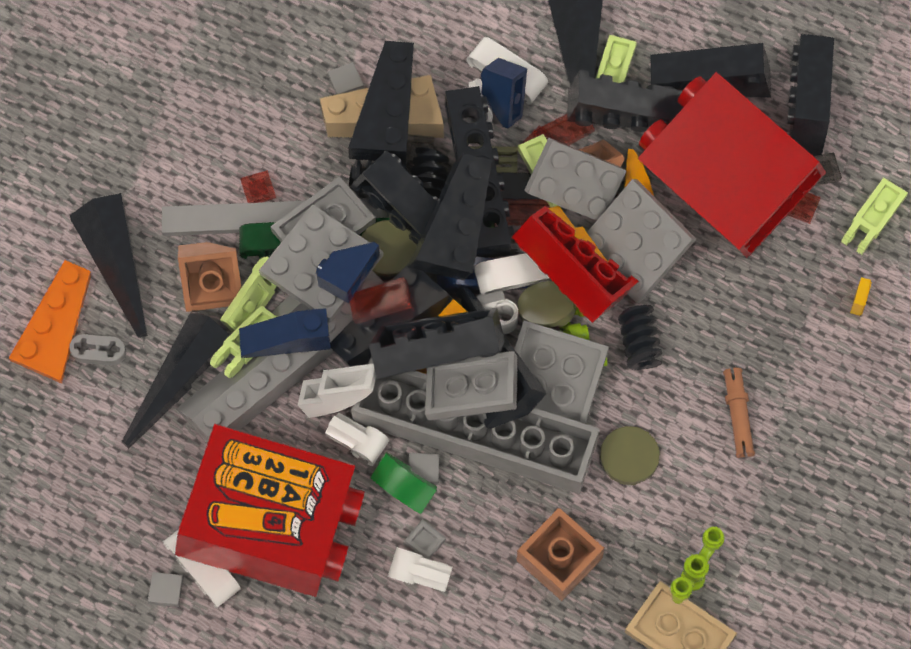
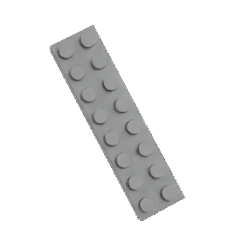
[351,357,600,494]

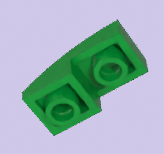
[370,452,437,514]

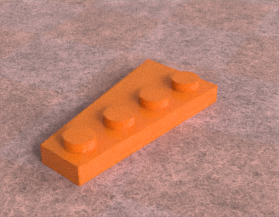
[9,260,92,384]

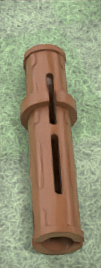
[723,367,755,458]

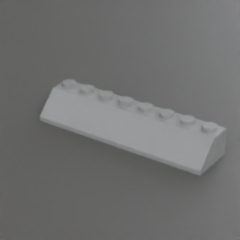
[176,271,387,444]

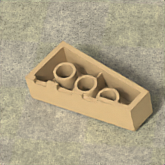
[320,75,444,138]

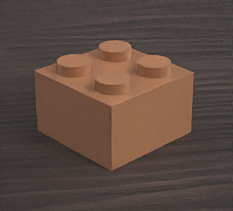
[517,508,604,601]

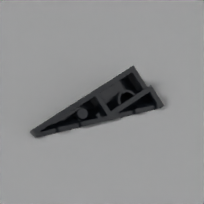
[548,0,603,85]
[70,193,148,338]
[456,285,547,429]
[121,310,230,449]

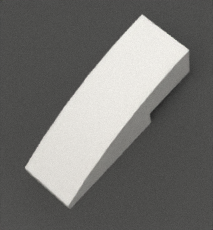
[297,364,376,418]

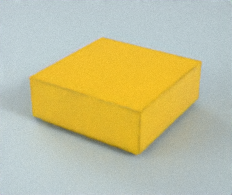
[850,277,872,316]

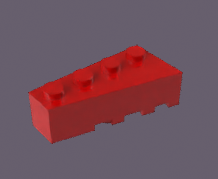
[512,206,639,323]

